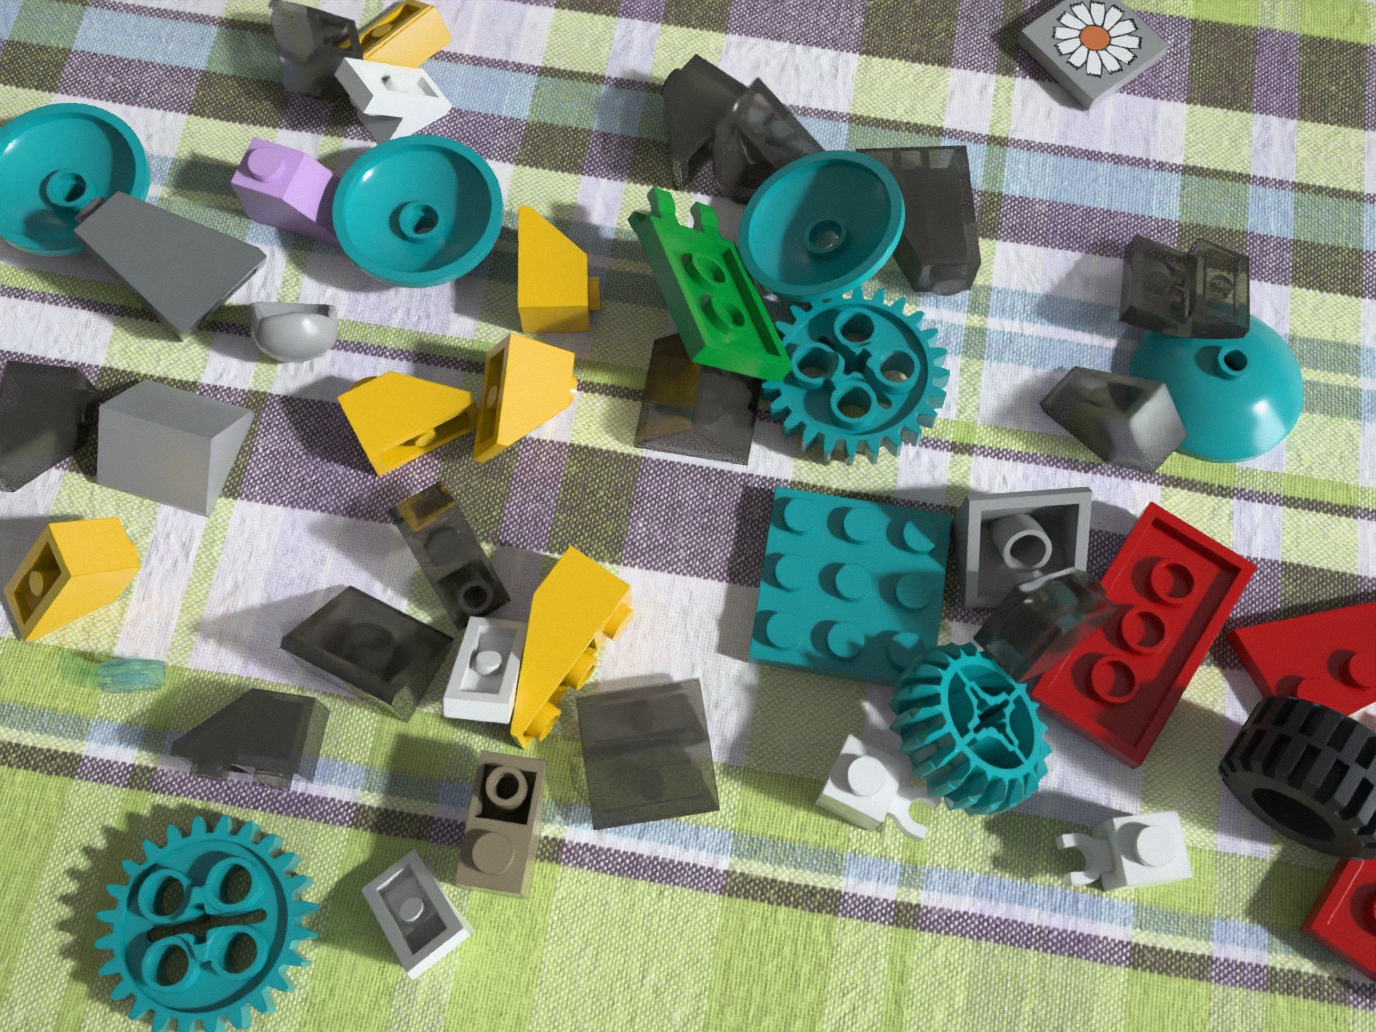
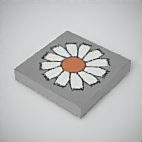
[1017,0,1169,111]

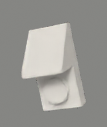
[334,57,452,145]
[443,616,529,724]
[361,848,475,980]

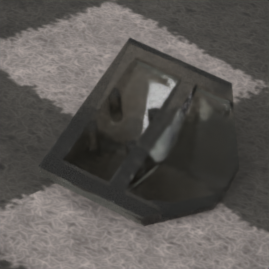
[710,77,825,205]

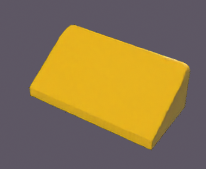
[330,0,451,68]

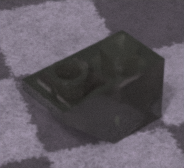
[268,0,364,103]
[387,481,512,631]
[973,566,1119,684]
[170,688,330,791]

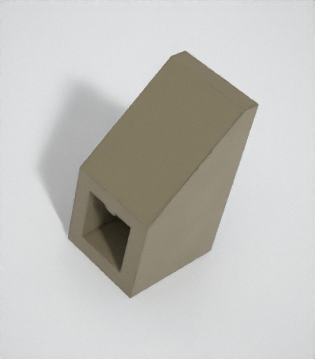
[454,750,547,900]

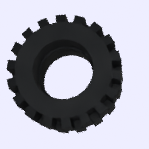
[1218,695,1376,861]

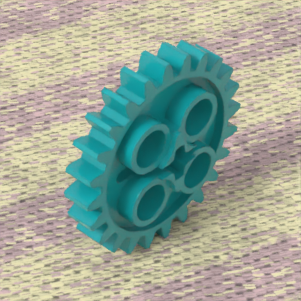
[762,285,950,466]
[94,815,320,1032]

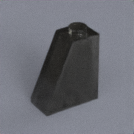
[855,145,981,296]

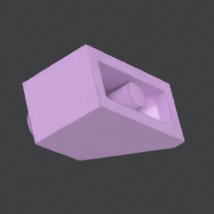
[230,137,341,248]

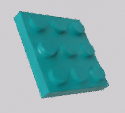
[747,486,952,687]

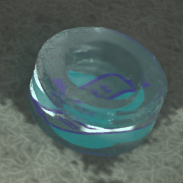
[98,659,165,693]

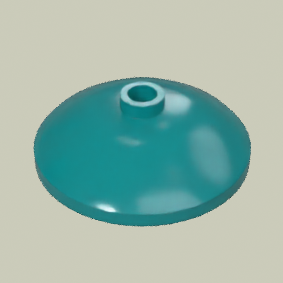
[0,103,151,256]
[332,135,504,288]
[738,150,905,302]
[1130,304,1304,464]

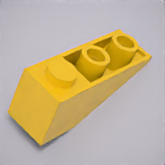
[510,545,635,750]

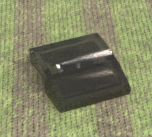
[1119,234,1250,339]
[575,677,720,831]

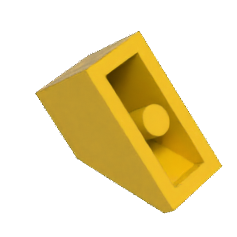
[518,206,601,334]
[472,333,577,463]
[337,371,479,476]
[3,517,141,642]

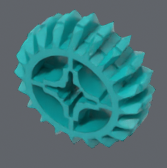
[888,642,1052,817]

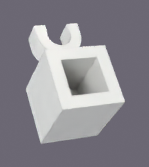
[815,734,943,843]
[1056,810,1193,892]

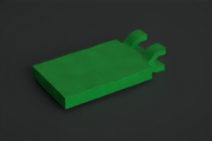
[628,187,793,383]

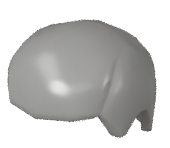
[249,302,339,363]

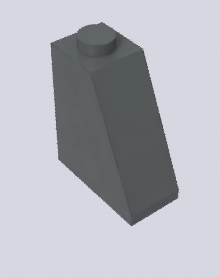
[73,191,267,342]

